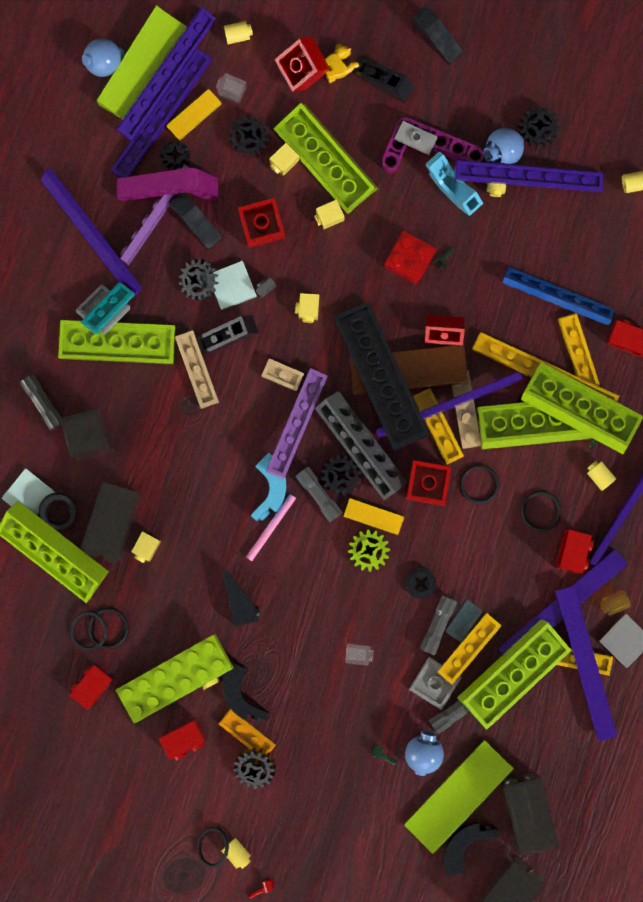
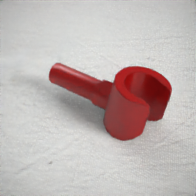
[248,879,274,899]

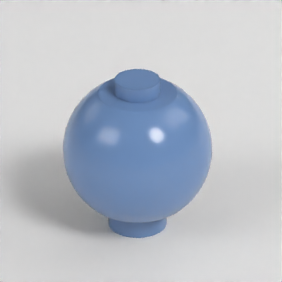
[82,38,125,77]
[483,128,524,165]
[405,730,444,776]

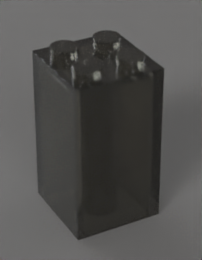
[60,408,116,462]
[81,482,143,563]
[500,772,559,857]
[474,856,545,902]

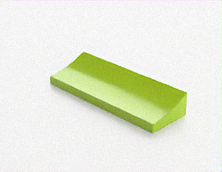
[97,5,187,119]
[274,103,379,214]
[521,362,643,454]
[477,402,593,449]
[0,501,109,603]
[457,619,571,730]
[404,740,514,854]

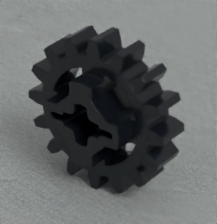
[518,106,560,148]
[228,116,269,158]
[178,259,219,300]
[321,455,362,497]
[233,747,276,789]

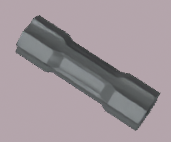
[20,374,65,431]
[295,466,343,523]
[419,596,457,655]
[428,701,470,734]

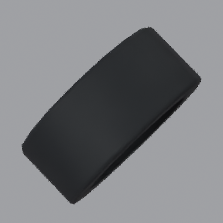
[39,492,76,530]

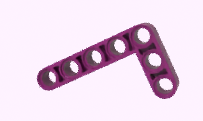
[382,118,484,173]
[117,168,218,201]

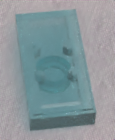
[445,600,483,643]

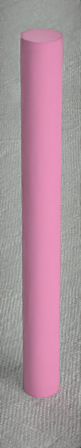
[246,494,296,561]

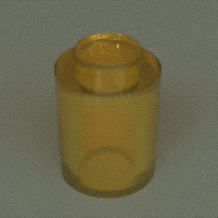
[600,590,631,616]

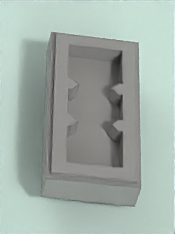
[395,121,437,155]

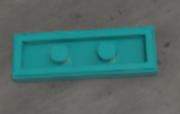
[81,282,134,335]

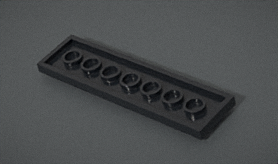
[333,302,429,451]

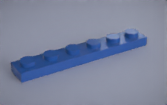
[502,267,614,326]

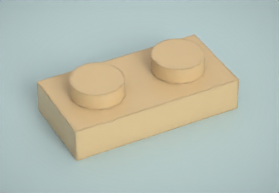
[262,359,304,392]

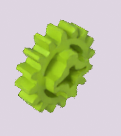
[348,530,390,572]

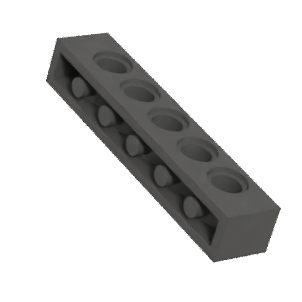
[315,391,408,500]

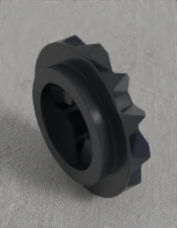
[160,140,190,170]
[405,568,436,599]

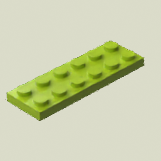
[58,320,175,364]
[116,634,234,724]

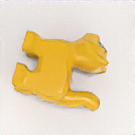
[325,44,359,83]

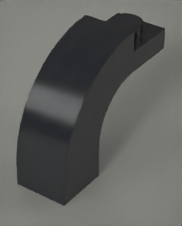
[223,661,270,723]
[443,822,500,875]

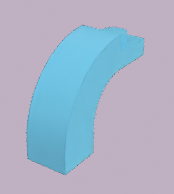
[425,152,483,216]
[251,453,286,521]

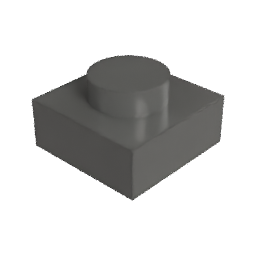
[256,278,276,299]

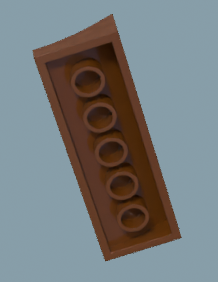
[350,345,468,395]

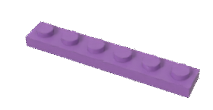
[120,165,189,266]
[266,368,328,479]

